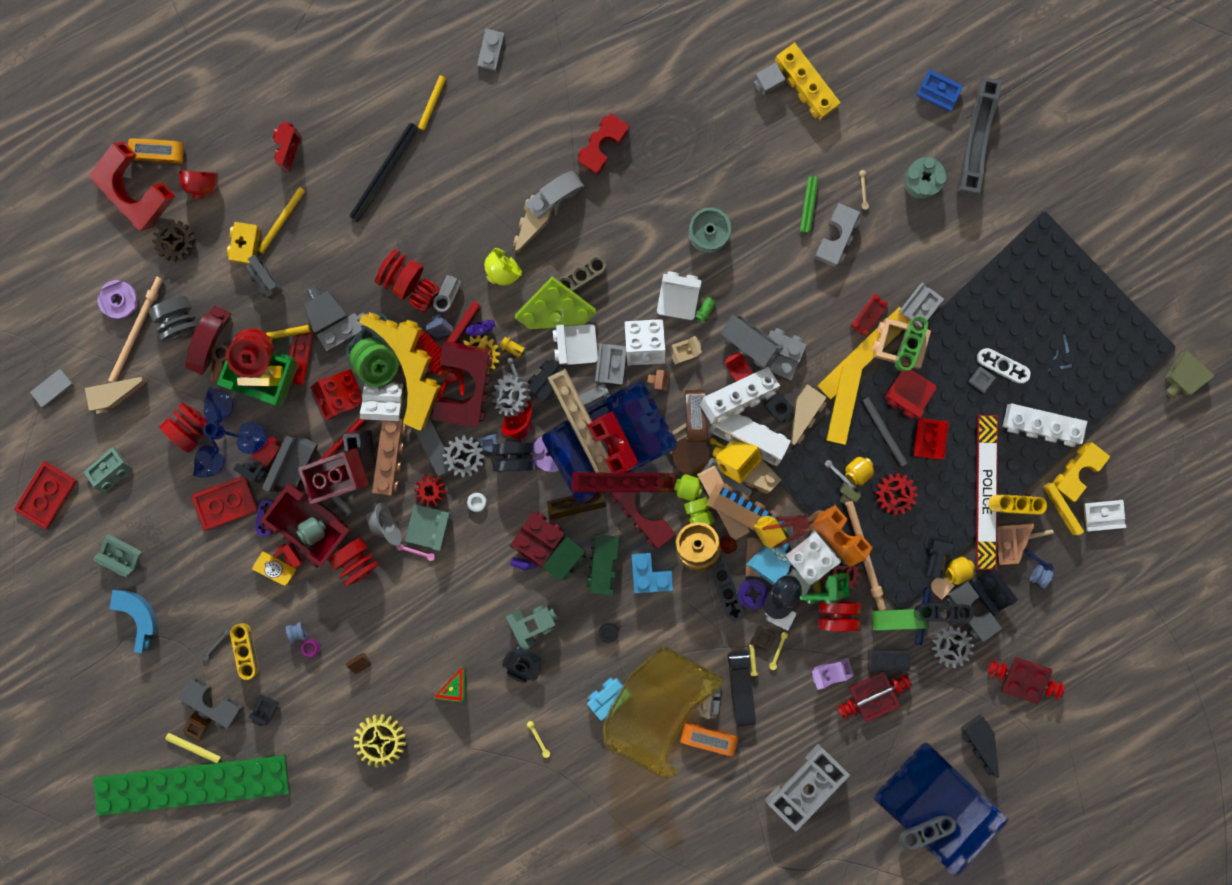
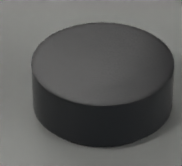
[598,623,618,643]

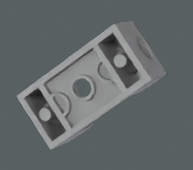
[765,744,850,832]

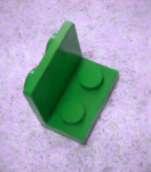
[800,573,850,604]

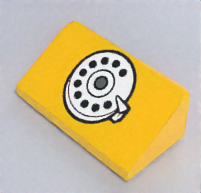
[252,551,297,586]

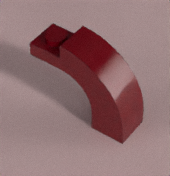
[185,306,231,375]

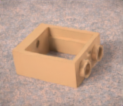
[872,318,931,369]

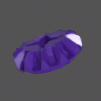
[466,320,496,336]
[738,579,769,610]

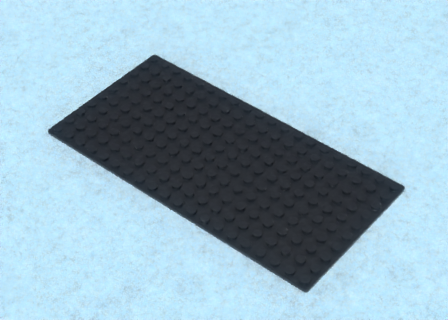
[772,212,1175,609]

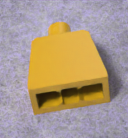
[713,441,762,483]

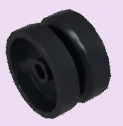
[492,442,535,472]

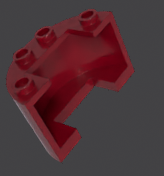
[260,483,350,568]

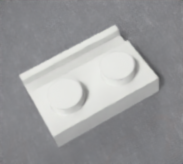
[1083,500,1126,531]

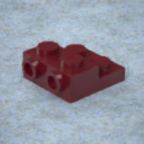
[510,512,564,568]

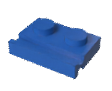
[916,69,963,112]

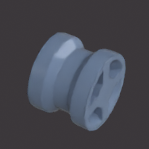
[1030,565,1053,589]
[286,622,307,644]

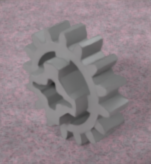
[492,375,531,417]
[442,435,484,478]
[931,626,974,668]

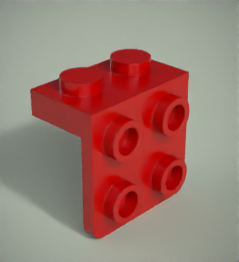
[884,367,936,419]

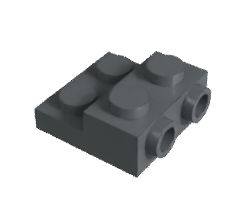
[246,254,284,299]

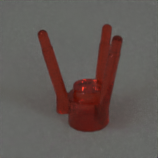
[762,515,810,549]

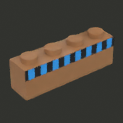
[706,484,785,532]

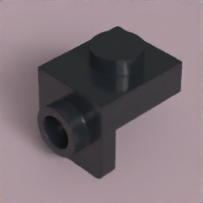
[248,694,279,726]

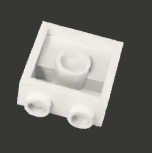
[360,381,404,421]

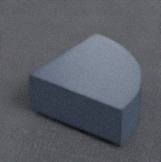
[477,434,498,453]

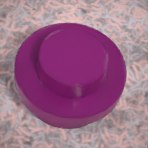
[301,639,320,658]

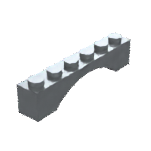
[957,77,1002,197]

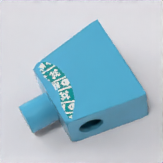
[746,539,791,585]

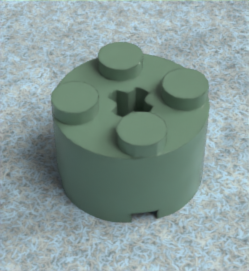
[904,157,946,199]

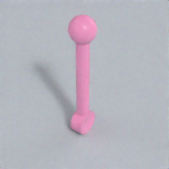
[396,543,435,561]

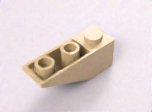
[513,195,553,253]
[790,384,827,446]

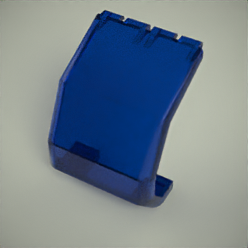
[542,381,678,502]
[874,743,1009,877]

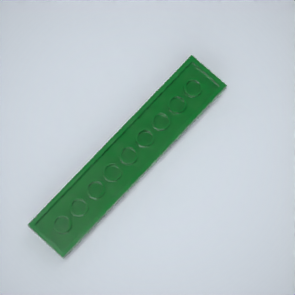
[93,755,290,816]

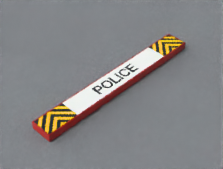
[976,415,998,570]

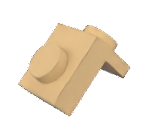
[669,336,702,365]

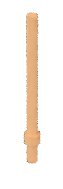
[108,277,163,382]
[845,501,886,611]

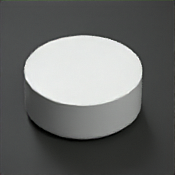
[467,493,487,512]

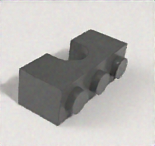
[947,581,1002,642]
[178,677,244,729]

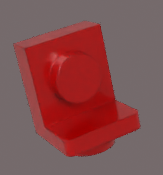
[272,543,304,568]

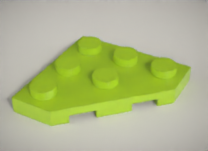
[515,276,596,329]

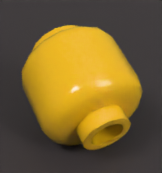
[845,457,874,485]
[945,557,975,585]

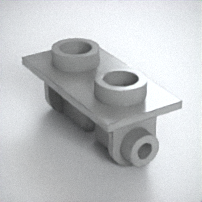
[579,384,612,412]
[699,678,722,719]

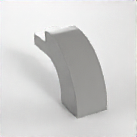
[525,171,585,219]

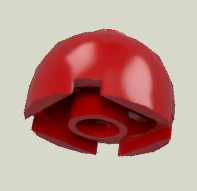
[179,170,218,199]

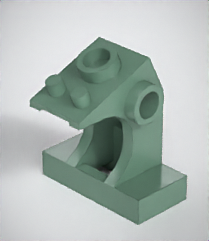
[506,605,559,650]

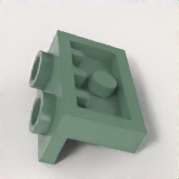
[84,447,133,493]

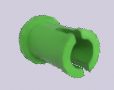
[695,297,717,323]

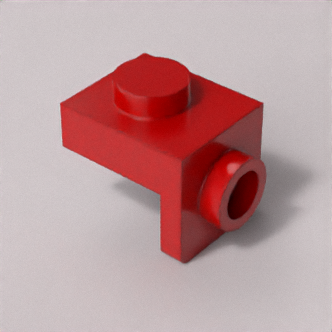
[724,352,754,382]

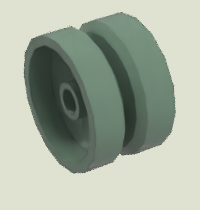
[688,207,731,253]

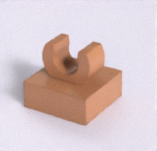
[647,370,670,391]

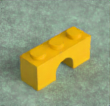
[1054,442,1111,502]

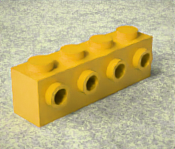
[775,42,841,121]

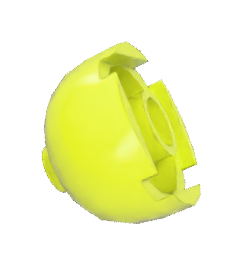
[484,248,522,286]

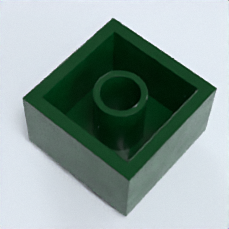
[542,536,586,581]

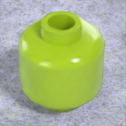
[674,474,703,502]

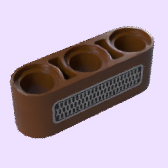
[685,390,707,442]

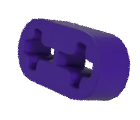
[255,500,273,536]

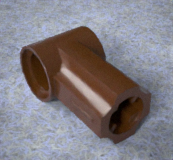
[210,344,229,382]

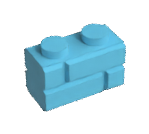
[587,677,631,721]

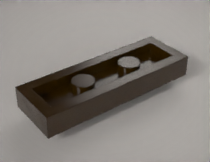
[547,492,607,520]

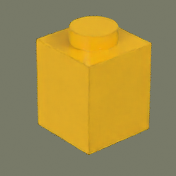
[753,516,786,549]

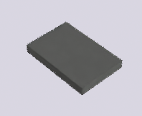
[262,436,297,492]

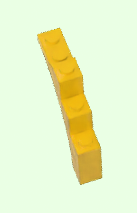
[359,312,441,431]

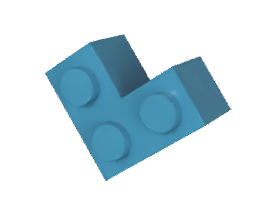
[631,553,673,593]

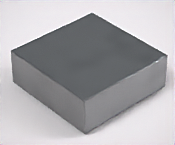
[968,366,996,393]

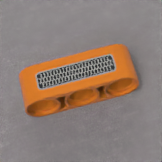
[680,723,739,757]

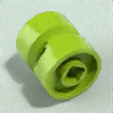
[684,497,715,525]

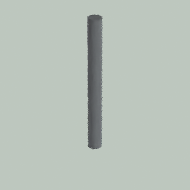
[862,397,907,467]

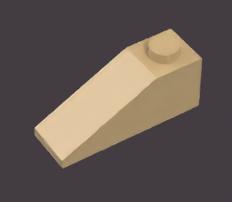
[85,377,147,414]

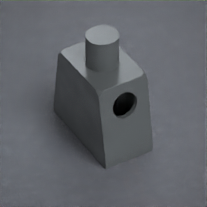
[304,285,349,334]

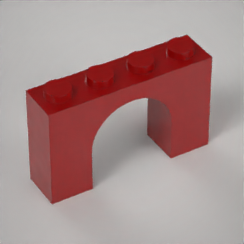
[88,141,176,231]

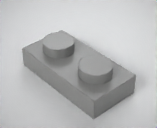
[477,29,505,71]

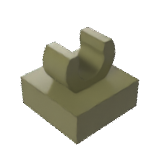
[840,482,862,505]

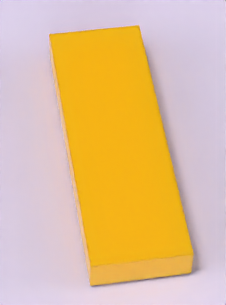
[1043,483,1084,535]

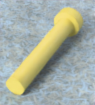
[749,644,758,676]

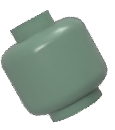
[296,517,327,546]

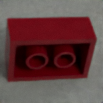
[298,448,369,505]

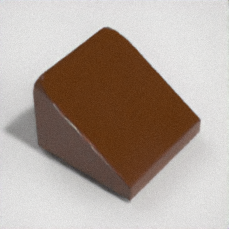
[345,653,371,674]
[183,711,211,741]

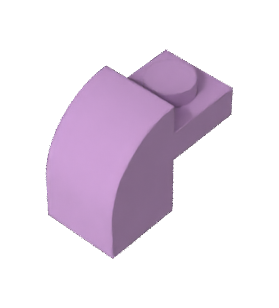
[812,657,854,690]

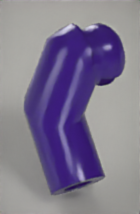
[510,557,538,570]

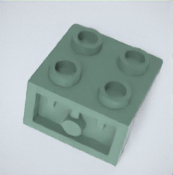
[405,504,451,551]

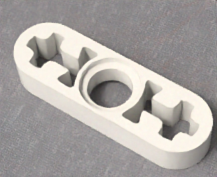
[977,348,1030,383]

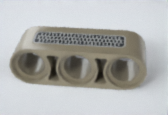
[558,257,606,292]

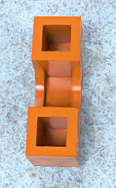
[812,505,873,567]

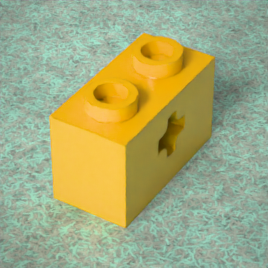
[227,222,261,264]

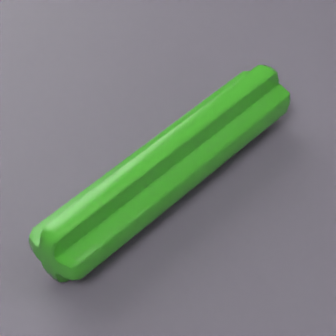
[800,176,819,233]

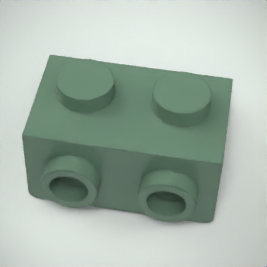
[93,534,142,578]

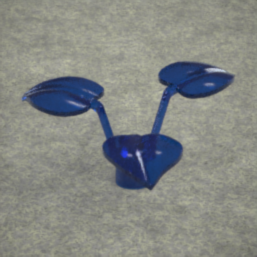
[193,387,268,478]

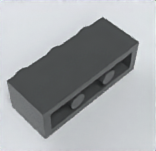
[720,314,783,368]

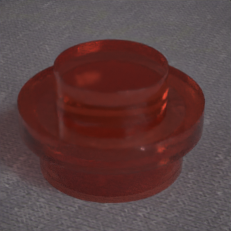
[720,536,737,554]

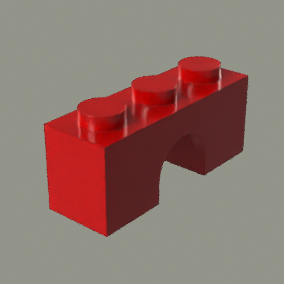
[577,113,629,176]
[587,411,639,473]

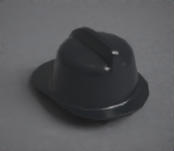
[764,575,802,619]

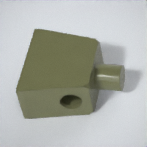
[1165,351,1215,399]

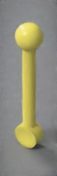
[769,632,788,670]
[527,721,550,758]

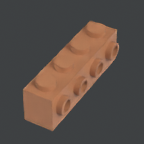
[372,419,407,496]

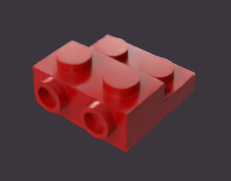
[273,121,302,172]

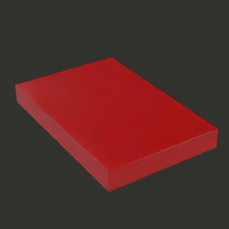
[14,461,78,530]
[191,476,258,531]

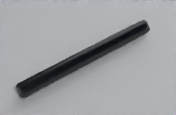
[350,123,418,222]

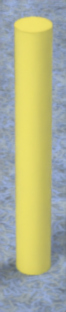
[165,733,221,763]

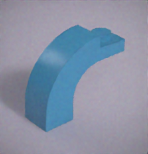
[110,589,158,653]

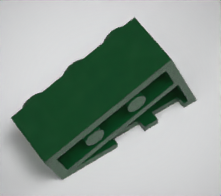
[587,534,619,596]

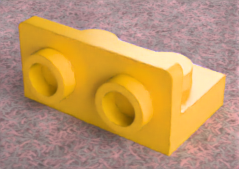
[237,366,283,386]

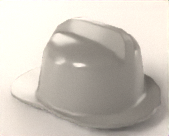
[366,503,402,546]

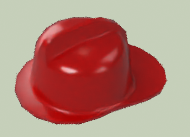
[501,400,532,442]

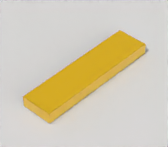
[826,365,862,445]

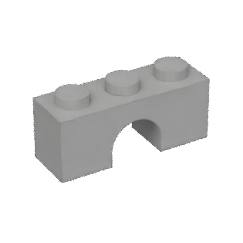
[814,203,861,267]

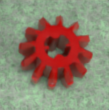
[409,279,439,312]
[413,475,447,507]

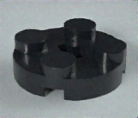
[502,646,541,682]

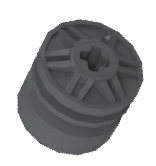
[149,296,198,342]

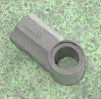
[433,275,462,314]

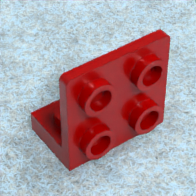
[310,369,363,422]

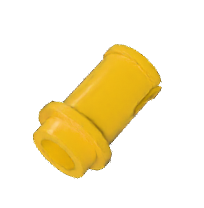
[499,337,525,358]

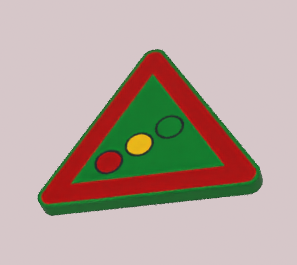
[434,667,465,703]

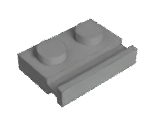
[898,283,944,328]
[595,343,626,385]

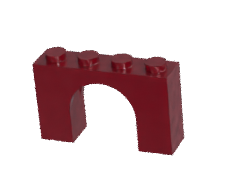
[432,341,493,427]

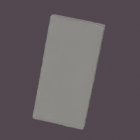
[30,369,73,408]

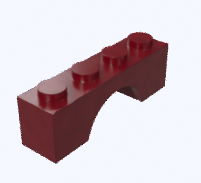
[609,492,676,548]

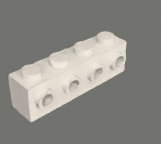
[700,367,780,424]
[1002,404,1087,447]
[709,413,791,466]

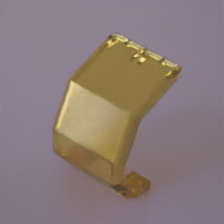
[603,646,724,778]

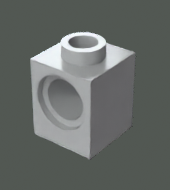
[754,63,785,95]

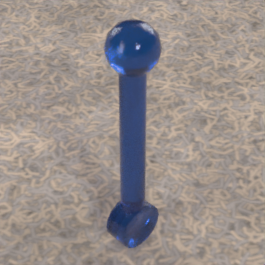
[1023,547,1054,571]

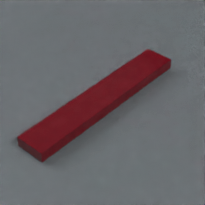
[572,472,675,492]

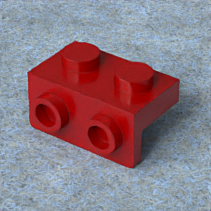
[914,418,949,460]

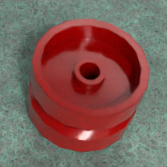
[226,328,274,378]
[818,601,862,632]

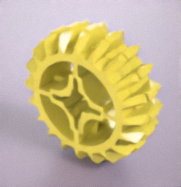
[354,714,406,767]

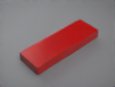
[447,301,481,343]
[289,326,314,386]

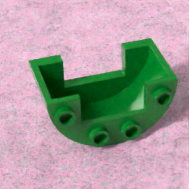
[217,352,298,408]

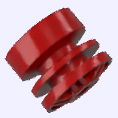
[375,249,424,300]
[159,402,212,453]
[327,537,379,587]

